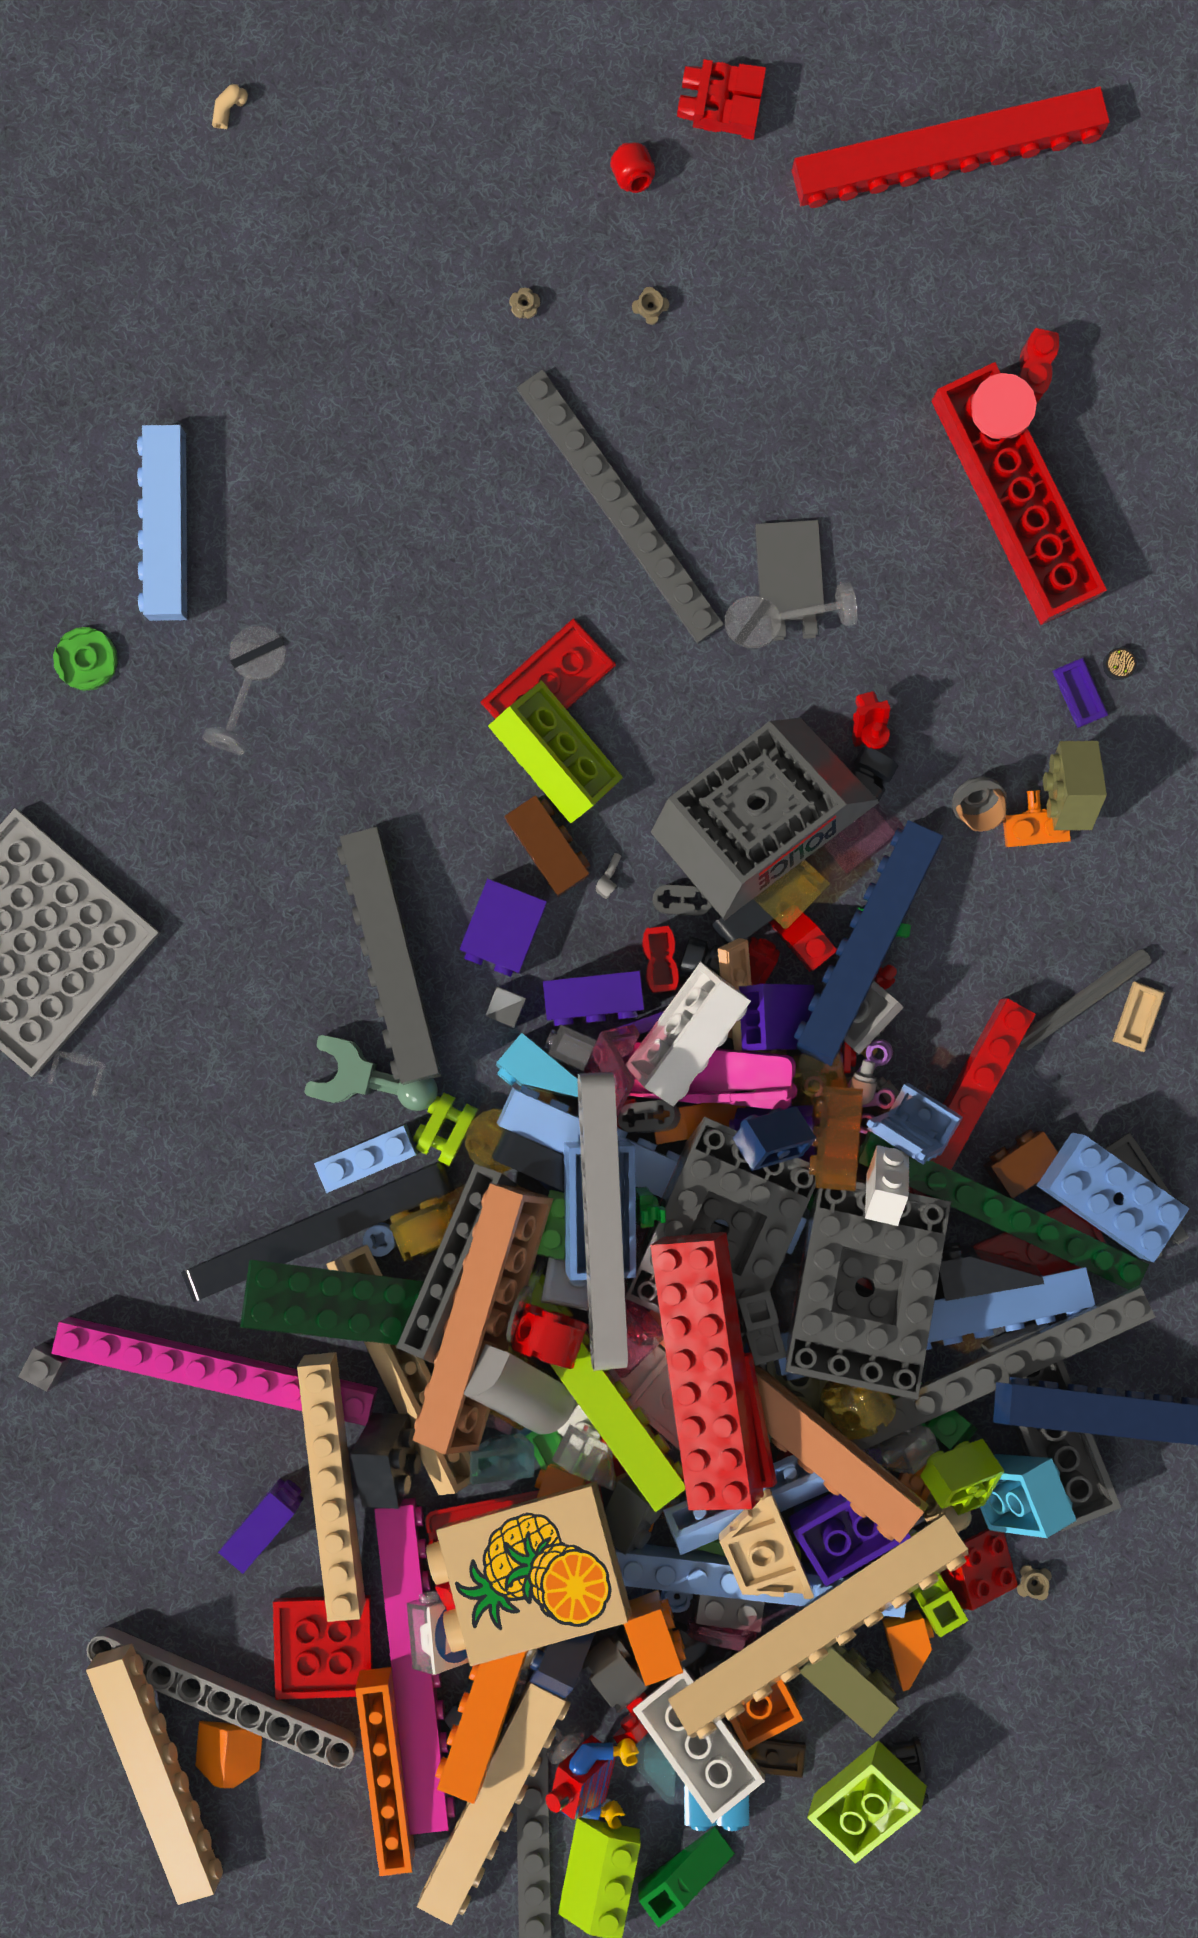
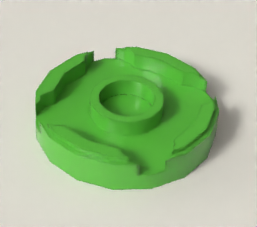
[53,627,118,691]

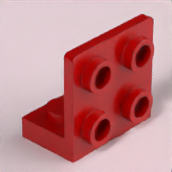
[940,1529,1017,1611]

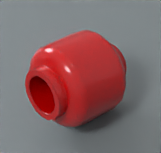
[610,142,656,193]

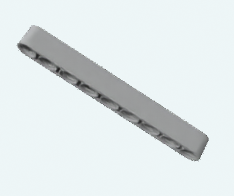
[577,1072,628,1371]
[86,1627,357,1769]

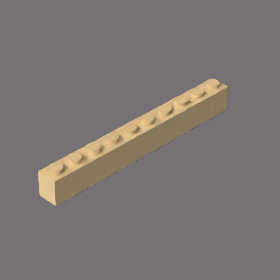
[668,1515,968,1740]

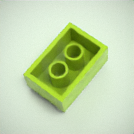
[807,1741,927,1864]

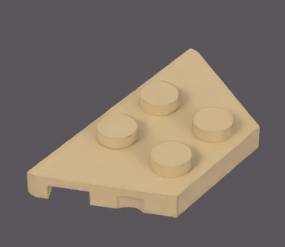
[719,1488,814,1599]

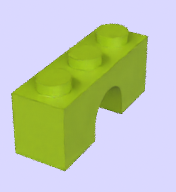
[889,1529,969,1637]

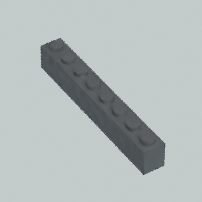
[337,827,442,1085]

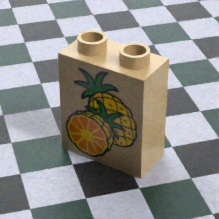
[426,1481,632,1667]

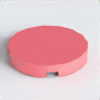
[971,373,1037,439]

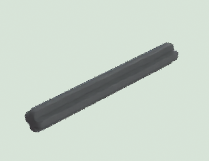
[1019,949,1152,1050]

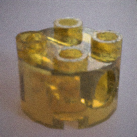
[465,1108,512,1173]
[389,1197,453,1262]
[821,1381,896,1439]

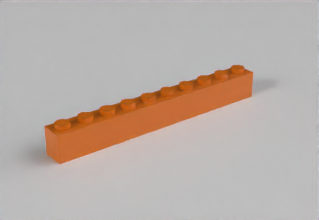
[435,1463,587,1804]

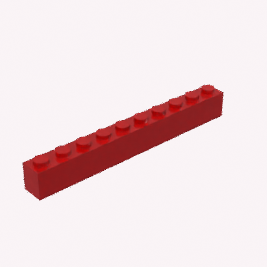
[792,86,1110,208]
[857,998,1036,1291]

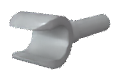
[596,853,621,899]

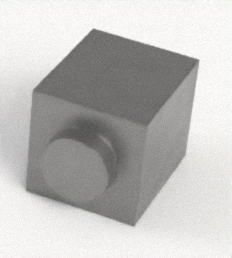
[18,1342,71,1392]

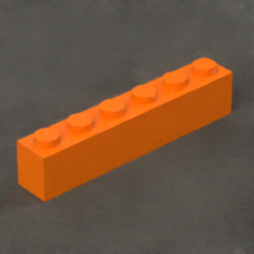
[355,1667,415,1876]

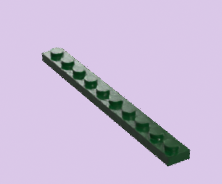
[855,1131,1149,1290]

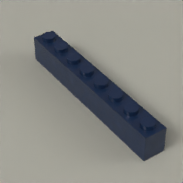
[794,820,943,1067]
[993,1377,1198,1445]

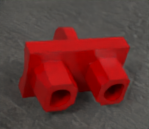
[852,691,890,749]

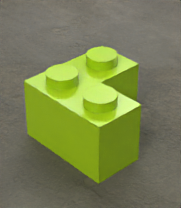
[920,1439,1004,1516]

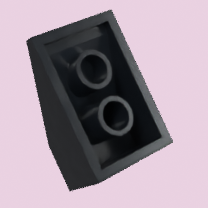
[939,1243,1044,1301]

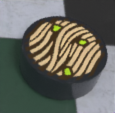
[1103,647,1137,680]

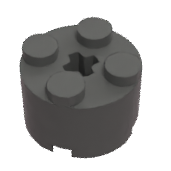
[582,1632,649,1713]

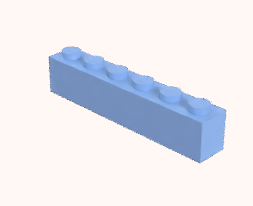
[137,425,187,621]
[663,1433,844,1555]

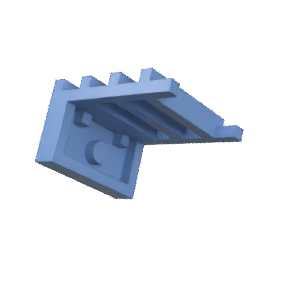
[866,1083,963,1164]

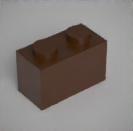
[983,1129,1058,1199]

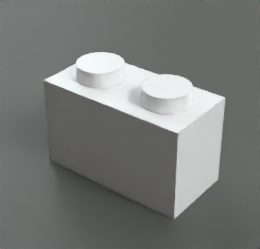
[865,1145,909,1226]

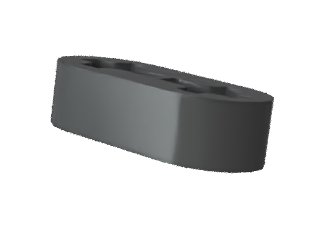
[652,885,712,916]
[618,1100,680,1134]

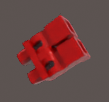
[677,59,766,140]

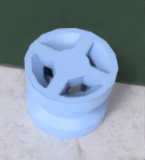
[363,1222,397,1257]

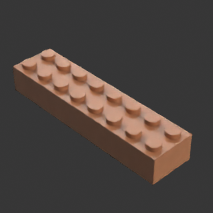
[412,1183,553,1455]

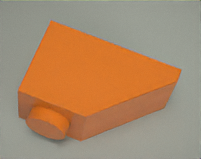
[882,1609,934,1691]

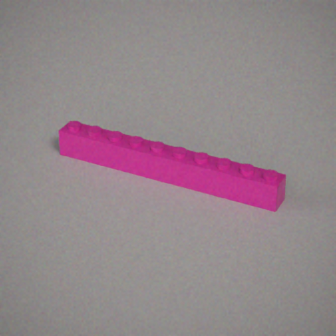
[51,1317,378,1426]
[374,1498,456,1835]

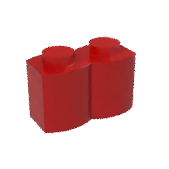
[1017,328,1059,403]
[642,926,679,993]

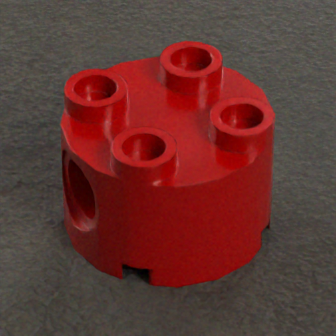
[511,1303,588,1369]

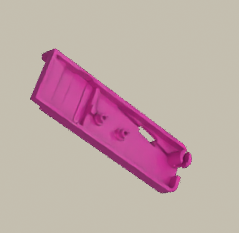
[618,1039,797,1110]

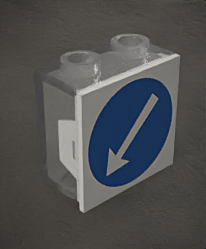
[407,1591,469,1675]

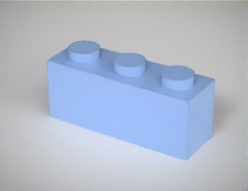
[314,1124,419,1193]

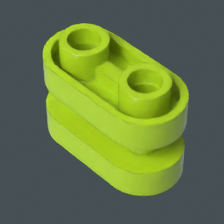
[412,1092,478,1166]

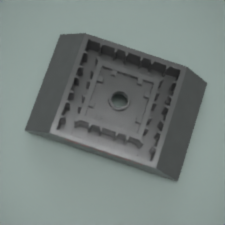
[651,718,879,921]
[625,1117,823,1349]
[785,1175,951,1400]

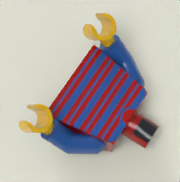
[546,1735,639,1829]

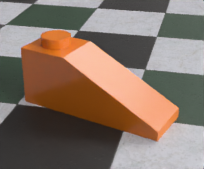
[653,1103,746,1144]

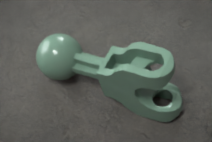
[304,1035,438,1111]

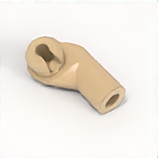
[212,84,248,129]

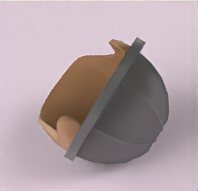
[952,776,1007,832]

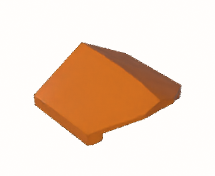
[195,1721,262,1788]

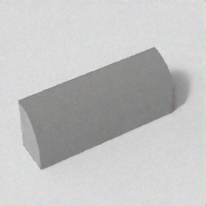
[464,1344,577,1434]

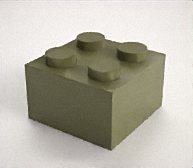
[1043,741,1107,830]

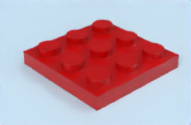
[273,1595,373,1700]

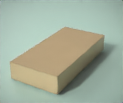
[1113,982,1165,1052]

